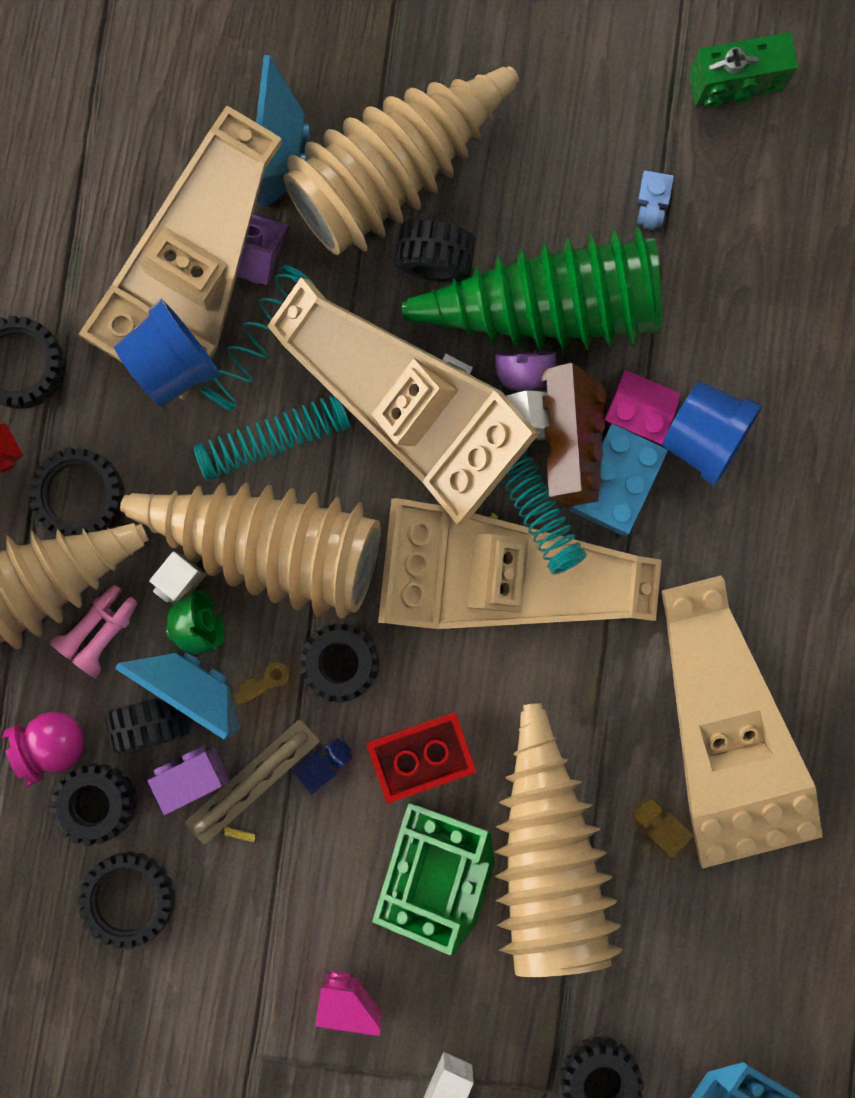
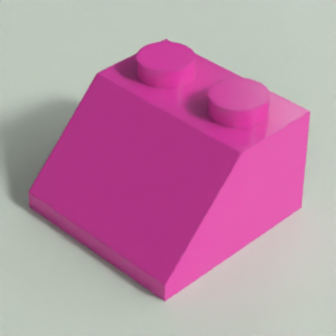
[604,370,681,446]
[315,970,383,1036]

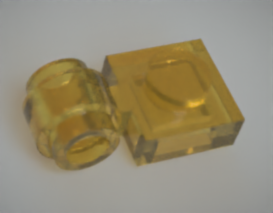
[233,662,290,706]
[633,797,694,858]

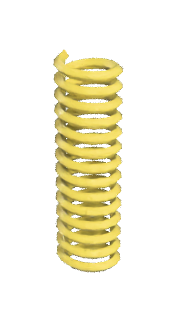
[224,827,255,842]

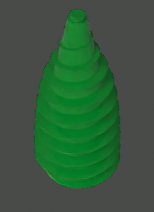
[402,226,662,352]

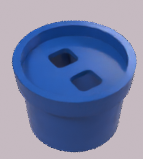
[114,298,220,407]
[662,381,763,487]

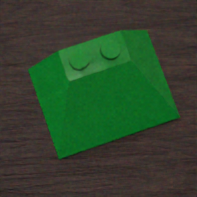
[372,802,495,956]

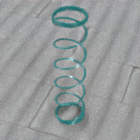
[200,264,316,412]

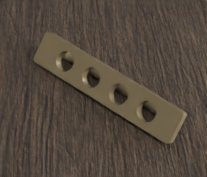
[185,719,320,844]

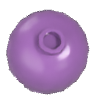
[495,350,557,393]

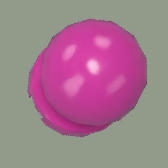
[3,711,85,787]

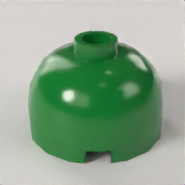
[166,590,225,655]

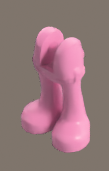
[49,585,137,679]

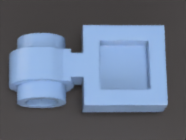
[637,170,674,230]

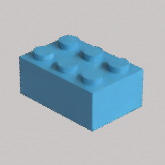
[569,424,668,537]

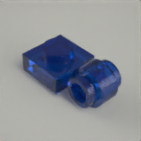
[292,738,353,795]

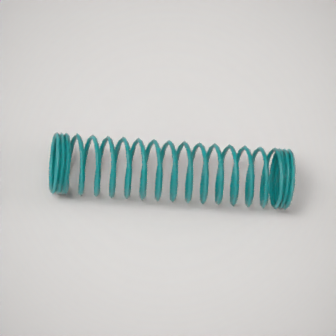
[194,394,351,482]
[500,449,587,575]

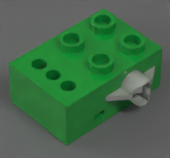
[689,32,798,108]

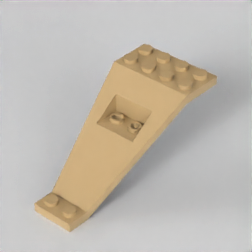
[79,106,282,400]
[268,278,539,525]
[378,498,662,629]
[661,575,823,869]

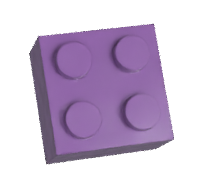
[147,746,230,815]

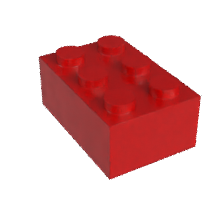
[366,711,476,804]

